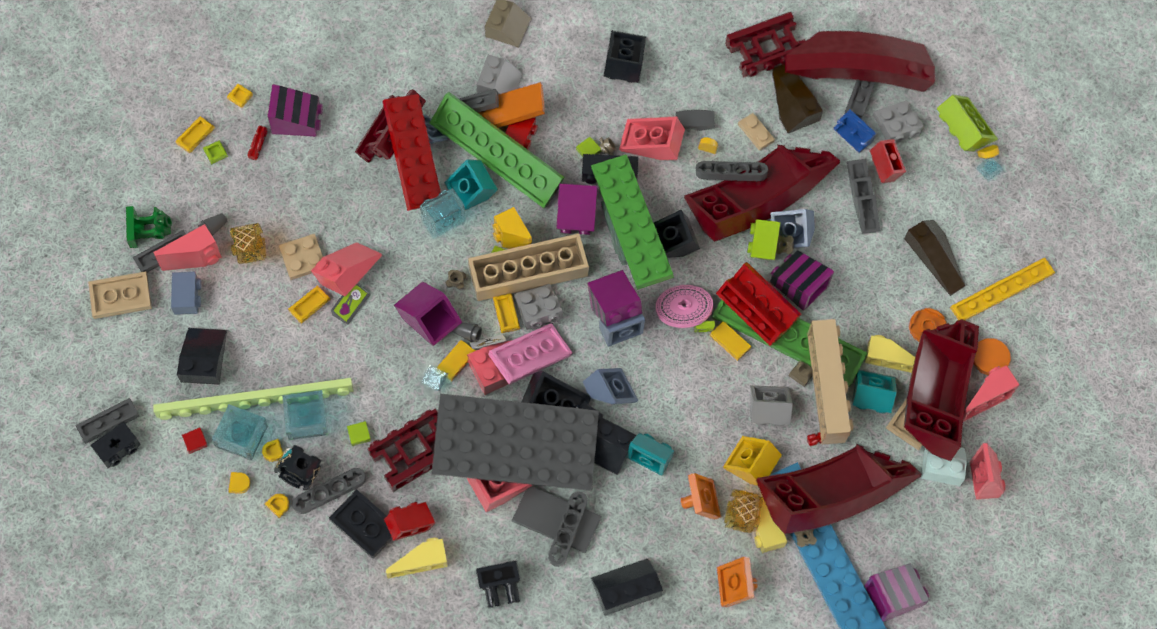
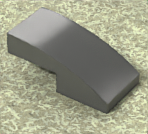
[676,110,715,131]

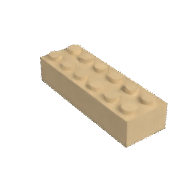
[468,233,589,301]
[807,319,853,445]

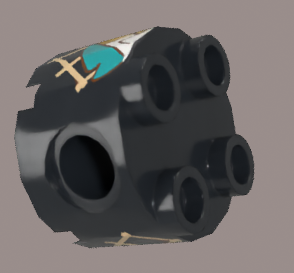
[274,445,321,490]

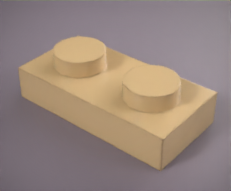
[738,113,775,151]

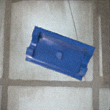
[834,110,876,153]

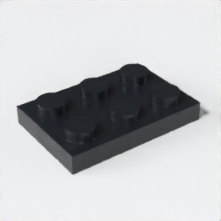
[329,489,392,559]

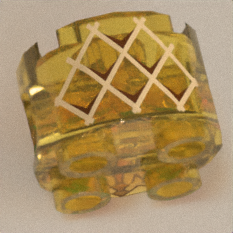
[230,223,266,264]
[724,489,763,533]

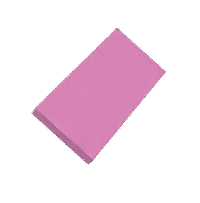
[488,323,573,385]

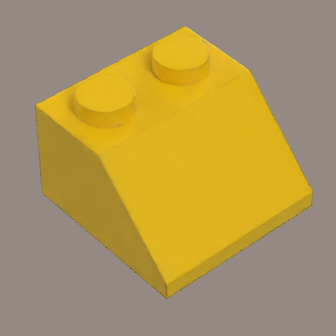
[492,207,532,249]
[723,436,782,486]

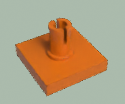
[681,473,721,520]
[717,557,758,607]

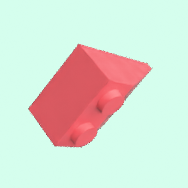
[619,117,685,160]
[153,224,221,271]
[311,242,382,296]
[467,340,512,395]
[963,365,1019,422]
[970,443,1005,500]
[467,478,533,512]

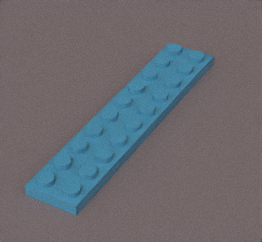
[770,462,886,629]

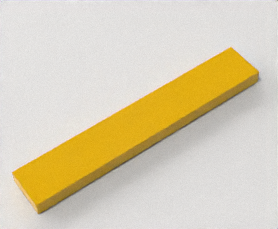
[950,257,1055,321]

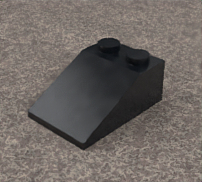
[603,30,646,83]
[177,328,227,385]
[521,371,591,408]

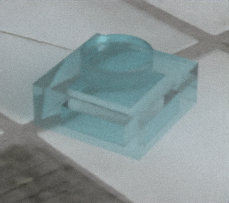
[976,158,1003,182]
[421,365,448,391]

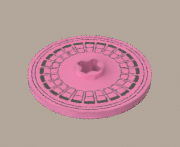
[656,285,713,328]

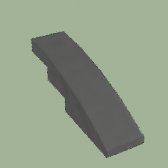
[847,159,880,234]

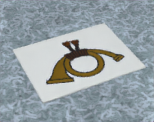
[470,334,506,349]

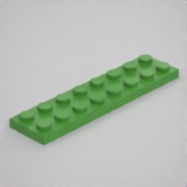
[429,92,565,208]
[591,154,674,290]
[712,299,867,387]

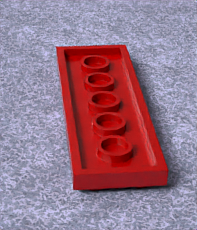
[382,94,443,211]

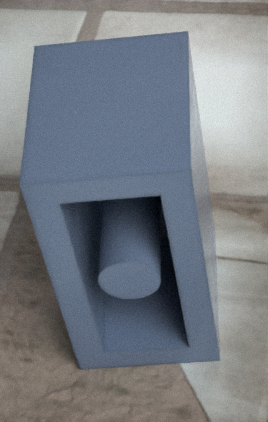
[171,271,201,315]

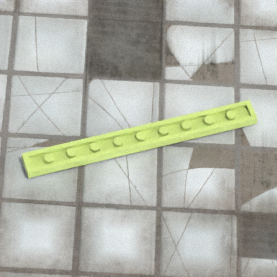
[153,378,354,420]

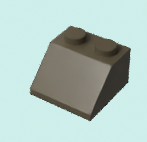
[485,0,531,48]

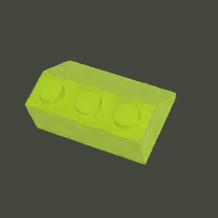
[936,94,998,152]

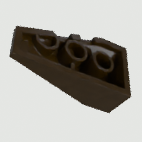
[772,65,823,134]
[904,220,965,296]

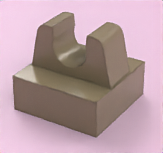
[789,361,813,387]

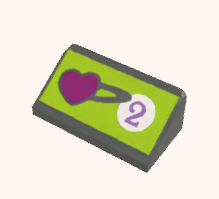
[331,284,370,325]

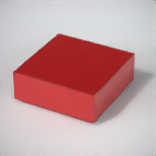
[182,427,208,454]

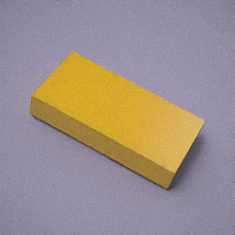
[175,116,215,154]
[288,285,330,324]
[493,293,520,334]
[710,322,751,361]
[436,340,476,381]

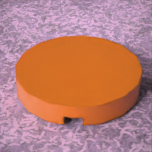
[909,308,946,342]
[973,338,1011,376]

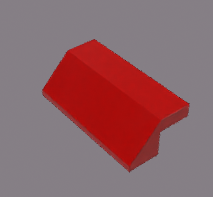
[716,262,802,346]

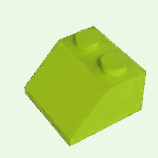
[747,219,780,260]

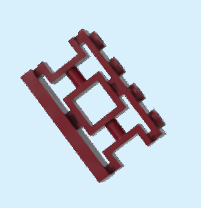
[725,11,806,78]
[355,89,426,163]
[367,408,438,492]

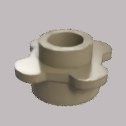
[600,137,616,155]
[776,236,794,254]
[446,270,467,290]
[794,529,817,547]

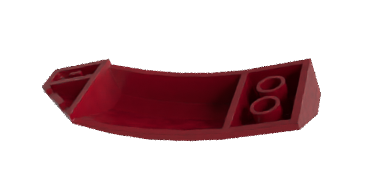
[785,31,935,92]
[684,144,840,242]
[904,319,979,461]
[756,444,922,534]

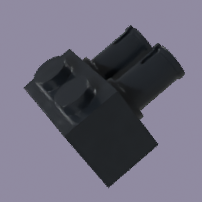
[476,560,521,608]

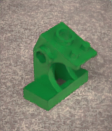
[126,206,172,248]

